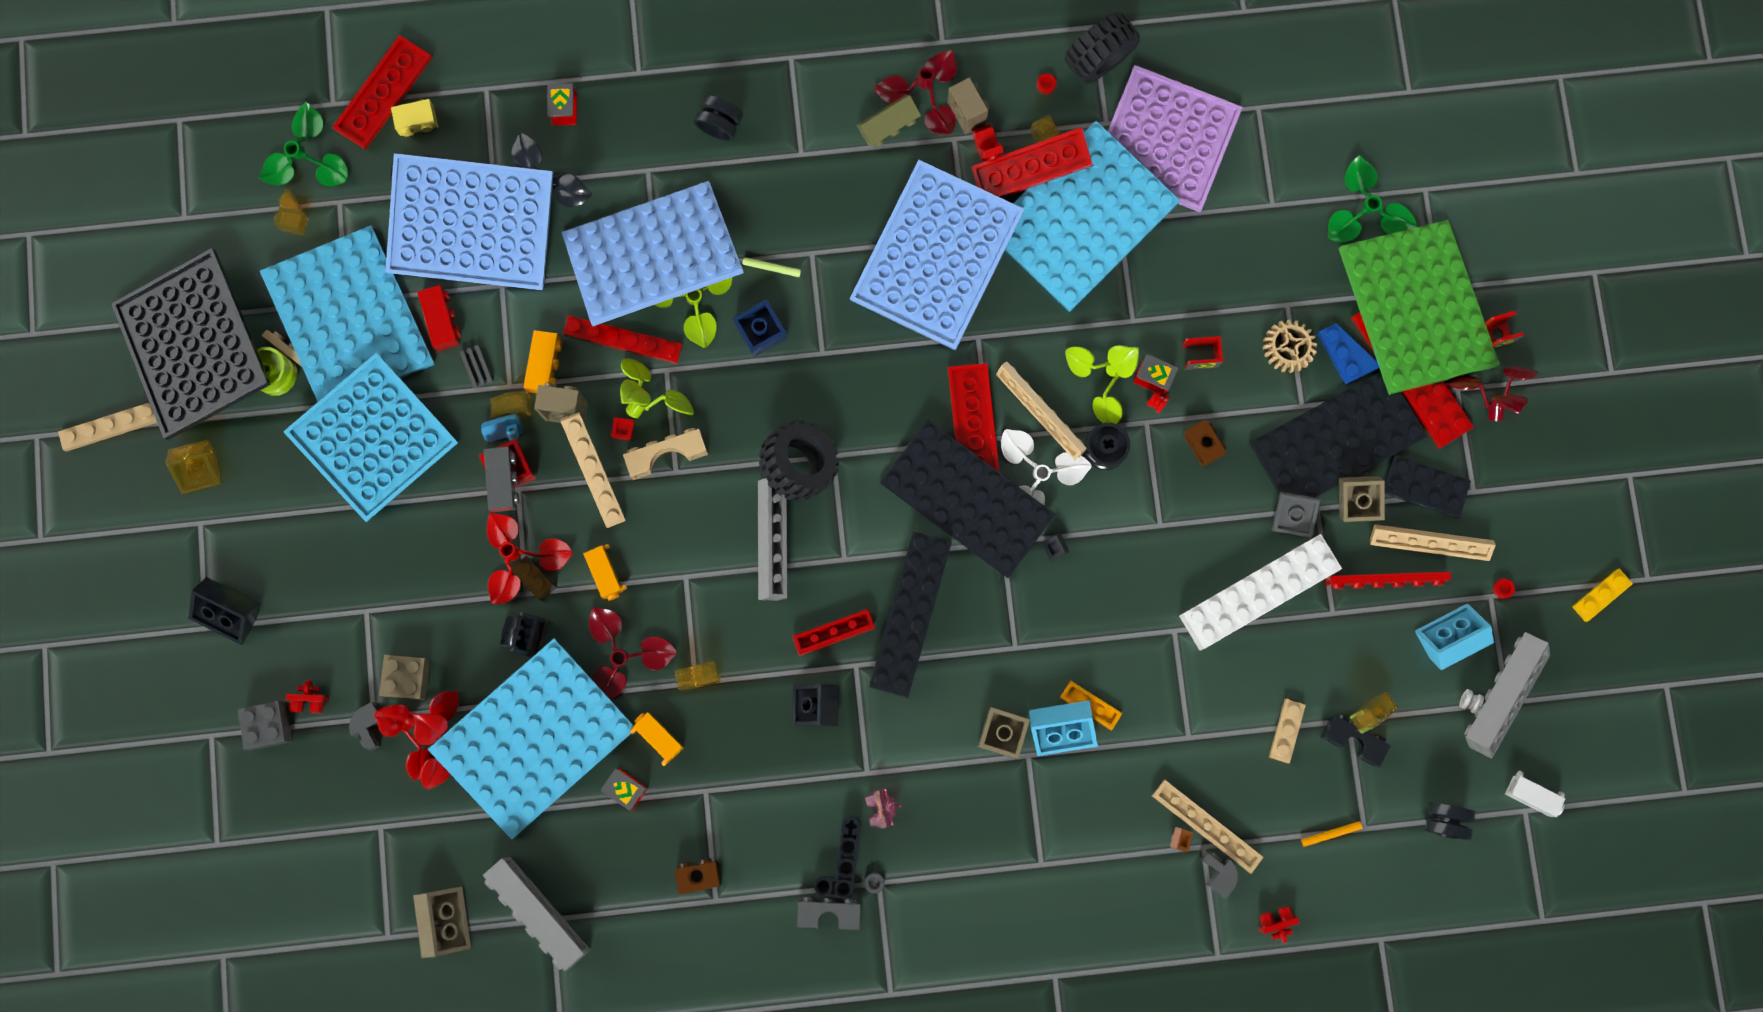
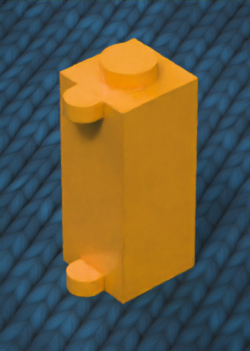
[583,544,627,601]
[630,713,684,766]

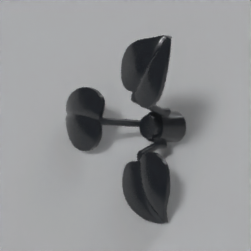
[511,133,592,207]

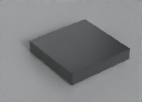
[1272,491,1321,538]

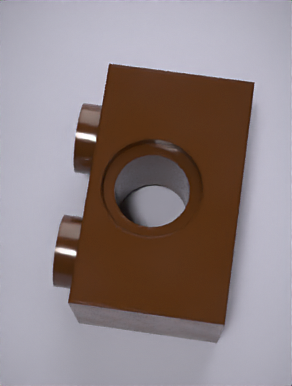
[1182,419,1227,468]
[674,858,721,895]

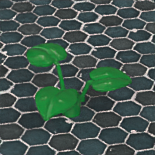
[258,102,348,187]
[1327,156,1417,243]

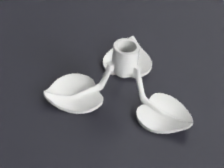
[1001,429,1092,505]

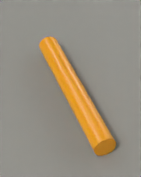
[1301,821,1362,847]

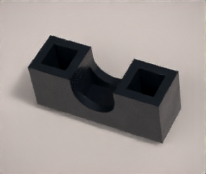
[1320,714,1391,767]

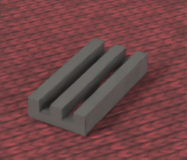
[460,345,493,389]

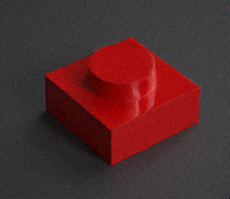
[611,417,635,441]

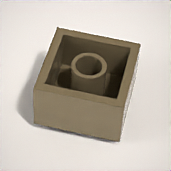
[947,78,989,135]
[1339,476,1385,522]
[379,655,431,700]
[978,707,1030,759]

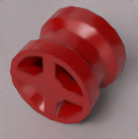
[1146,389,1170,414]

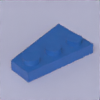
[1317,323,1379,385]

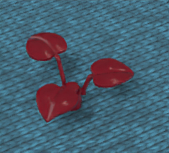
[874,50,957,135]
[1444,366,1538,421]
[589,607,677,700]

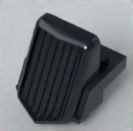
[500,612,549,657]

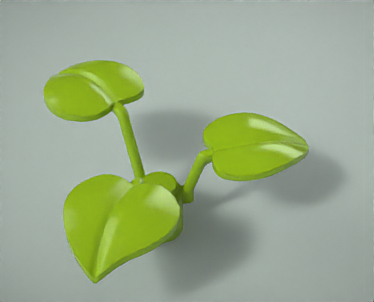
[655,277,732,348]
[1065,345,1139,424]
[620,358,694,418]

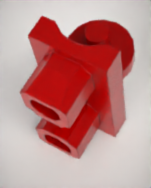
[286,680,329,713]
[1258,906,1300,943]

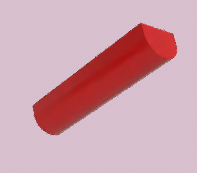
[792,609,875,656]

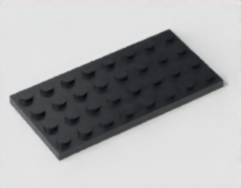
[1249,372,1427,497]
[880,419,1056,578]

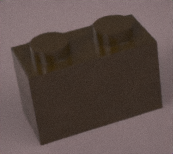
[511,556,557,601]

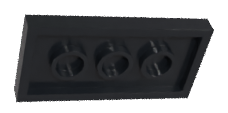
[1385,455,1471,519]

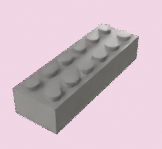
[1465,632,1550,759]
[483,857,590,971]

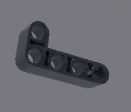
[814,816,860,898]

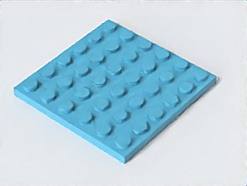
[283,353,458,522]

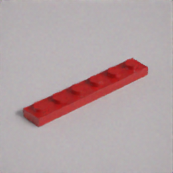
[563,315,683,364]
[1325,572,1451,589]

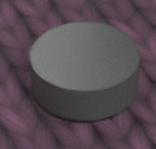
[864,872,885,894]

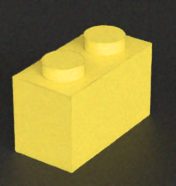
[391,99,438,136]

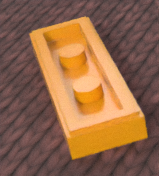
[1060,681,1122,731]

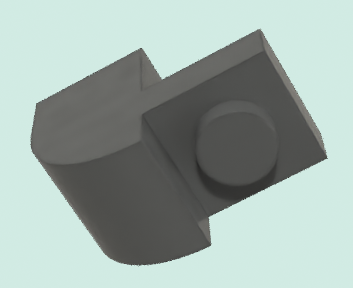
[349,702,381,750]
[1200,852,1238,899]

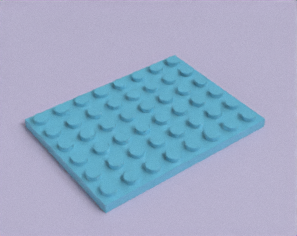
[1005,121,1180,312]
[260,226,435,402]
[428,638,634,839]

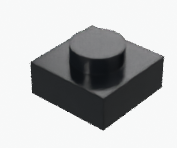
[1043,534,1069,561]

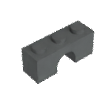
[797,897,861,930]

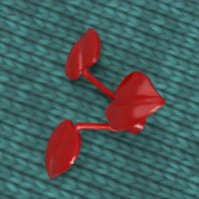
[487,513,572,604]
[373,690,459,781]
[414,713,450,789]

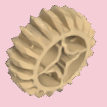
[1263,320,1317,373]

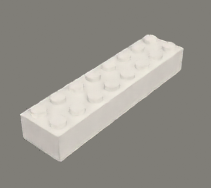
[1179,534,1342,650]

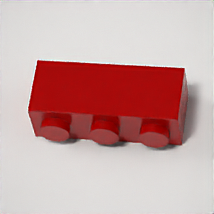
[417,285,461,352]

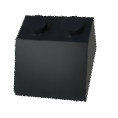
[792,684,838,726]

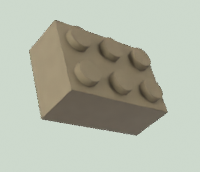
[534,383,588,424]

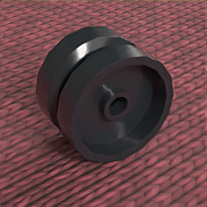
[694,96,743,141]
[1084,423,1130,470]
[1425,802,1476,840]

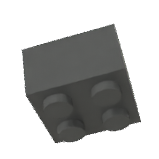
[237,701,292,750]

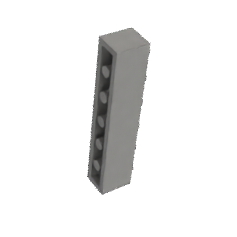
[758,478,787,601]

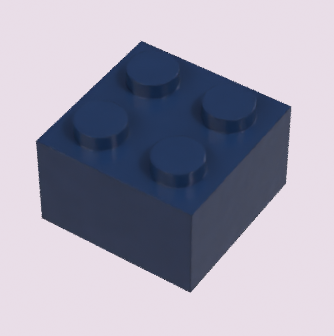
[732,299,788,358]

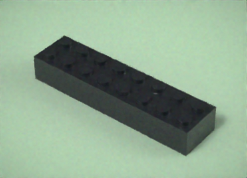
[869,531,952,699]

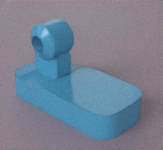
[481,414,524,442]

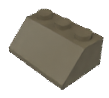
[413,886,471,958]

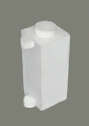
[1505,770,1565,817]

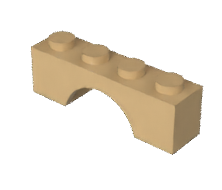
[623,428,708,480]

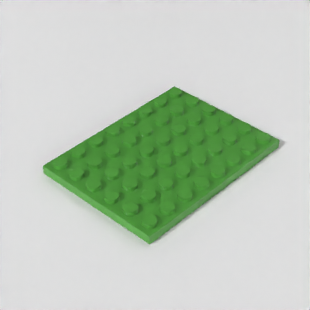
[1339,220,1500,395]

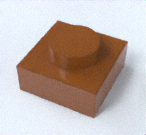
[1170,827,1193,853]

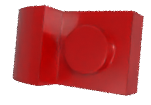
[971,124,1003,162]

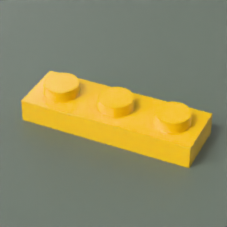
[1572,568,1633,622]

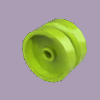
[257,347,298,396]

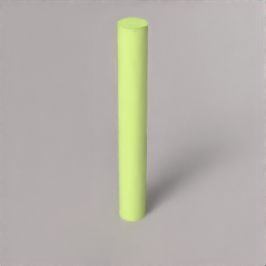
[743,257,801,277]

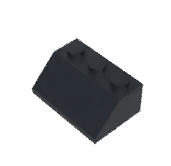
[188,577,259,645]

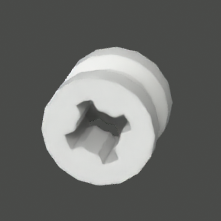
[1459,689,1484,714]

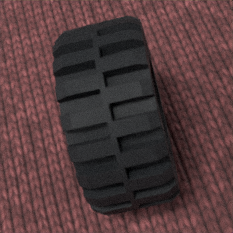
[1065,12,1140,84]
[759,420,839,501]

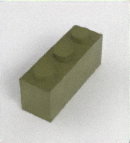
[857,95,921,147]

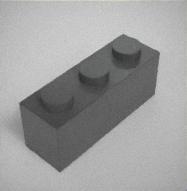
[484,447,519,512]

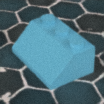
[1415,603,1494,670]
[1029,700,1098,756]

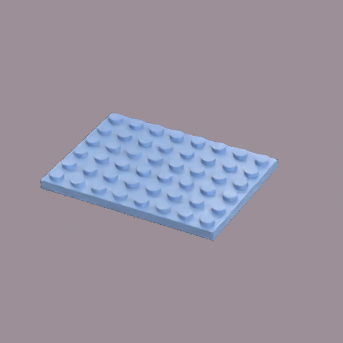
[386,153,554,290]
[850,160,1024,351]
[562,181,744,326]

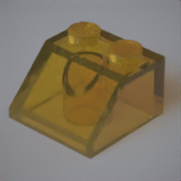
[165,440,221,494]

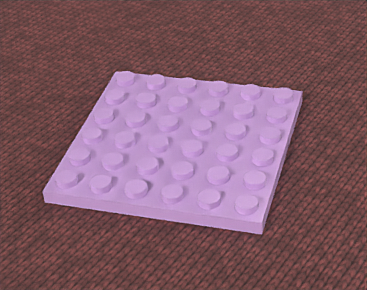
[1107,65,1242,212]

